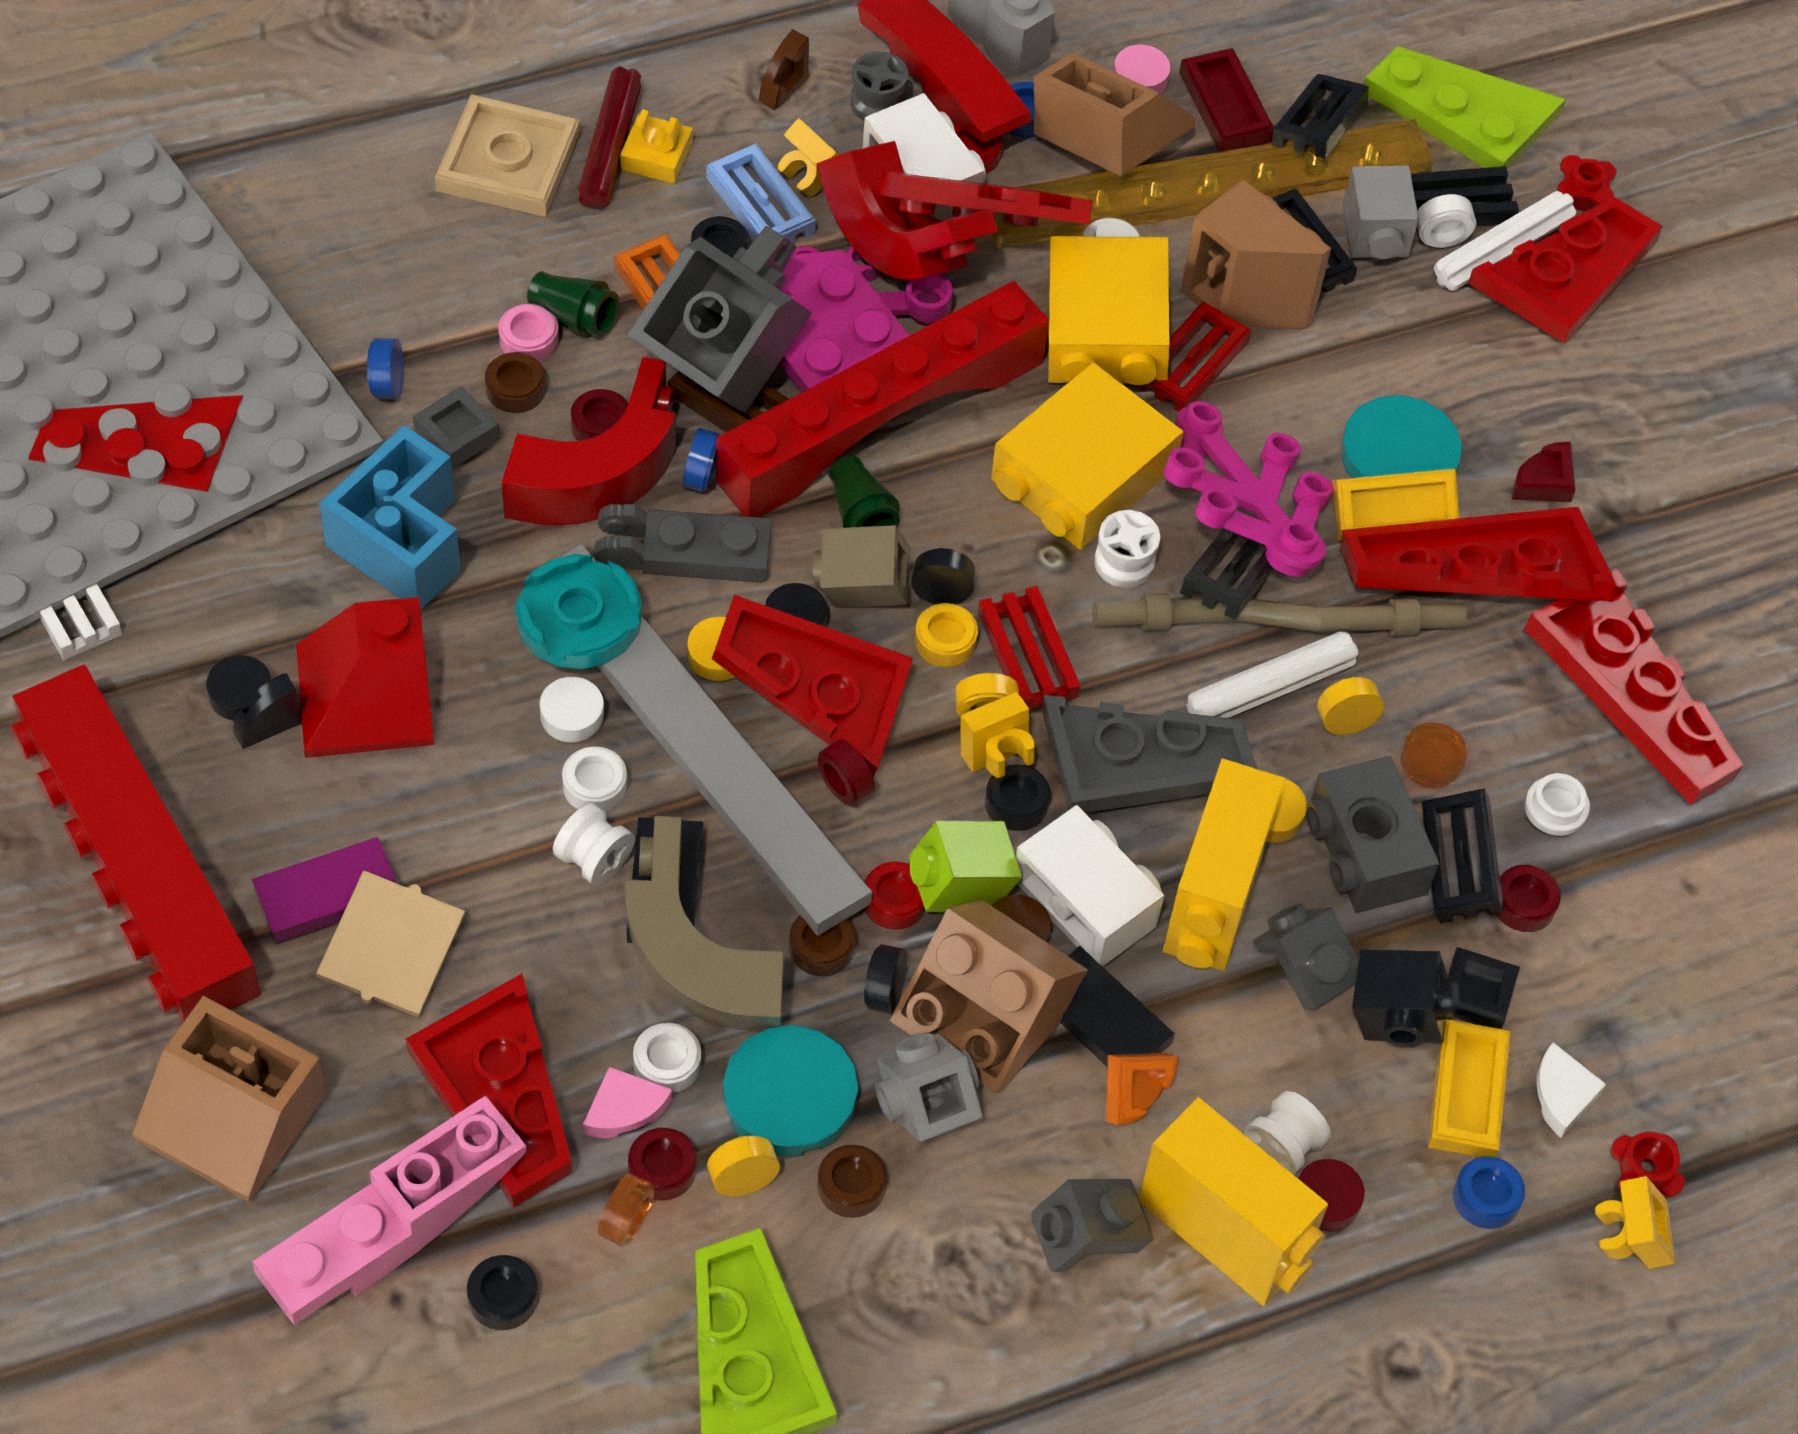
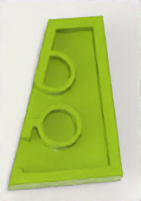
[1364,46,1566,170]
[695,1228,837,1434]

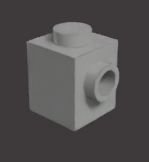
[1343,166,1419,259]

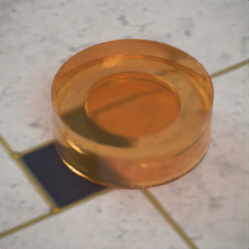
[1400,722,1467,788]
[598,1173,655,1246]

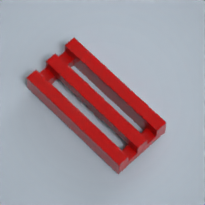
[1135,301,1251,412]
[978,586,1081,710]

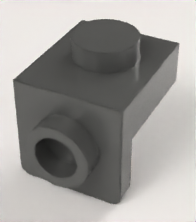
[1253,903,1359,1009]
[1031,1179,1154,1272]

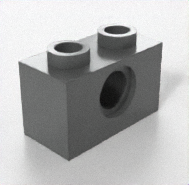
[1306,755,1439,914]

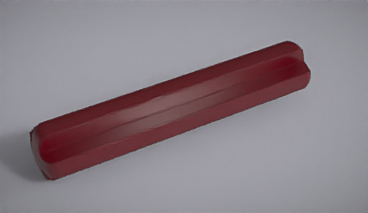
[578,66,641,209]

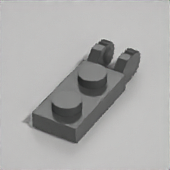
[593,503,771,583]

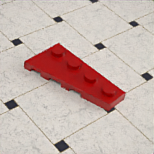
[1340,507,1616,602]
[1523,568,1743,805]

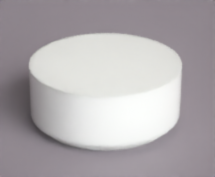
[1417,194,1476,248]
[539,677,604,742]
[562,747,627,812]
[633,1023,701,1094]

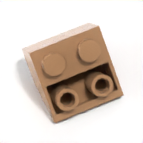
[1034,52,1195,177]
[1181,179,1331,329]
[889,899,1088,1093]
[132,996,327,1203]

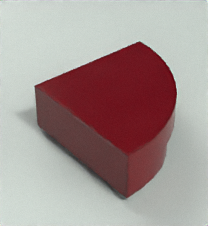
[1512,442,1576,502]

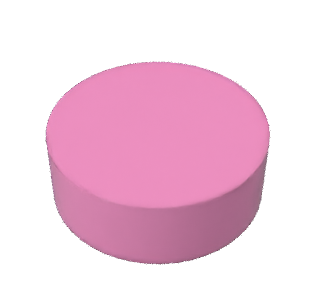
[1113,44,1171,94]
[498,304,559,362]

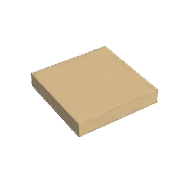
[434,94,581,217]

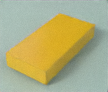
[1332,469,1459,541]
[1428,1019,1511,1157]

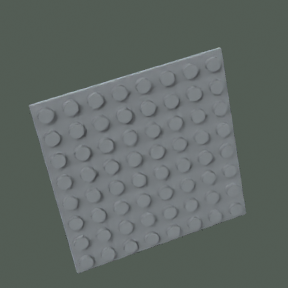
[0,131,383,638]

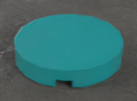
[1341,395,1462,478]
[515,554,642,669]
[722,1025,858,1158]

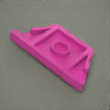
[779,250,909,447]

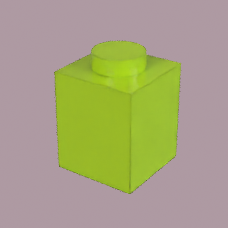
[909,821,1022,912]

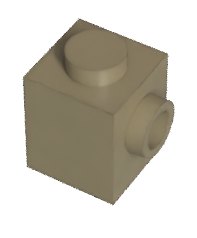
[812,525,910,608]

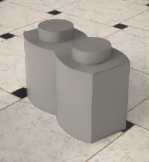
[948,0,1055,77]

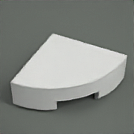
[1536,1043,1606,1138]

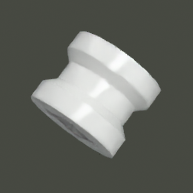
[1094,510,1160,588]
[552,803,635,887]
[1244,1091,1332,1176]

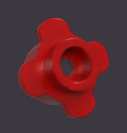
[1557,155,1617,211]
[1611,1131,1685,1198]

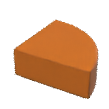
[1106,1053,1178,1125]

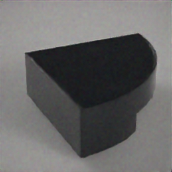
[233,673,302,749]

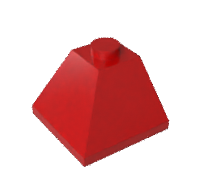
[296,597,434,758]

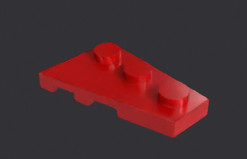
[879,171,1093,227]
[1468,197,1663,343]
[28,395,243,492]
[712,595,913,777]
[405,973,572,1208]

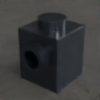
[1352,949,1459,1047]

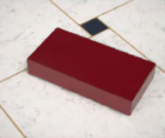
[1179,48,1274,154]

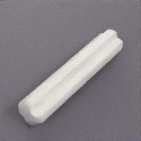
[1433,191,1577,291]
[1186,631,1359,718]

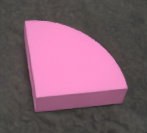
[583,1067,672,1139]

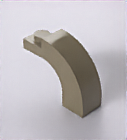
[624,816,783,1032]

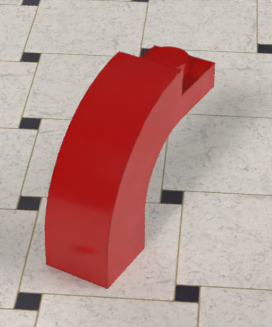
[816,141,998,280]
[501,357,676,525]

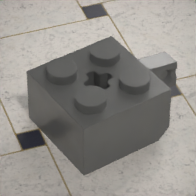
[627,226,812,414]

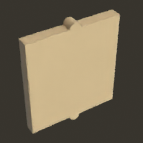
[316,870,465,1018]

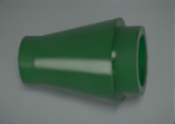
[527,271,619,338]
[829,456,900,528]

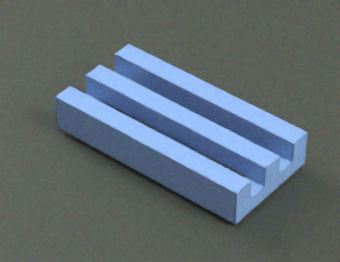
[706,143,816,243]

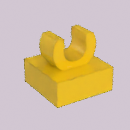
[620,109,693,184]
[777,118,839,197]
[960,691,1035,779]
[1595,1176,1676,1269]

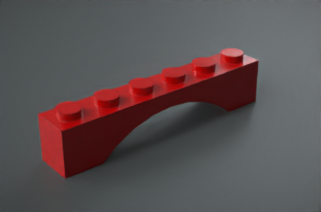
[715,280,1049,518]

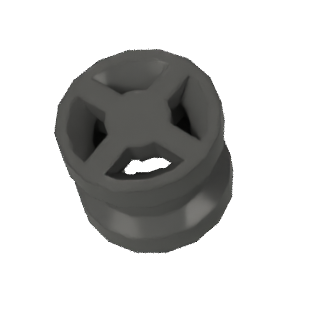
[850,51,908,121]

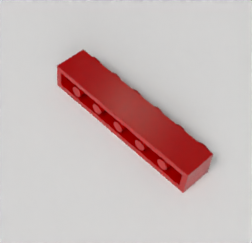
[10,664,261,1023]

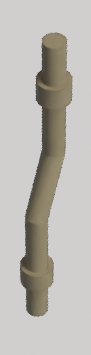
[1092,593,1467,636]

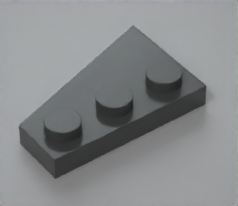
[1041,695,1257,813]

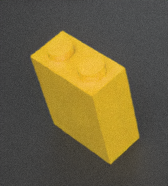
[1048,236,1170,385]
[991,362,1184,550]
[1162,758,1285,972]
[1138,1097,1328,1307]

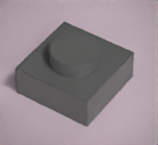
[413,386,500,469]

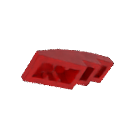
[857,0,1032,143]

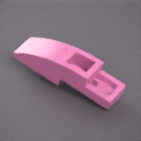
[252,1095,526,1325]

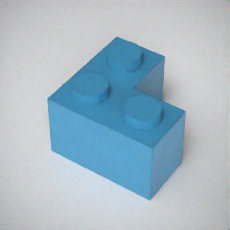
[319,425,461,610]

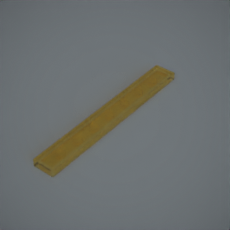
[990,119,1434,249]

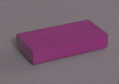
[252,837,397,944]

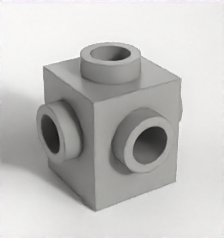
[875,1033,983,1142]

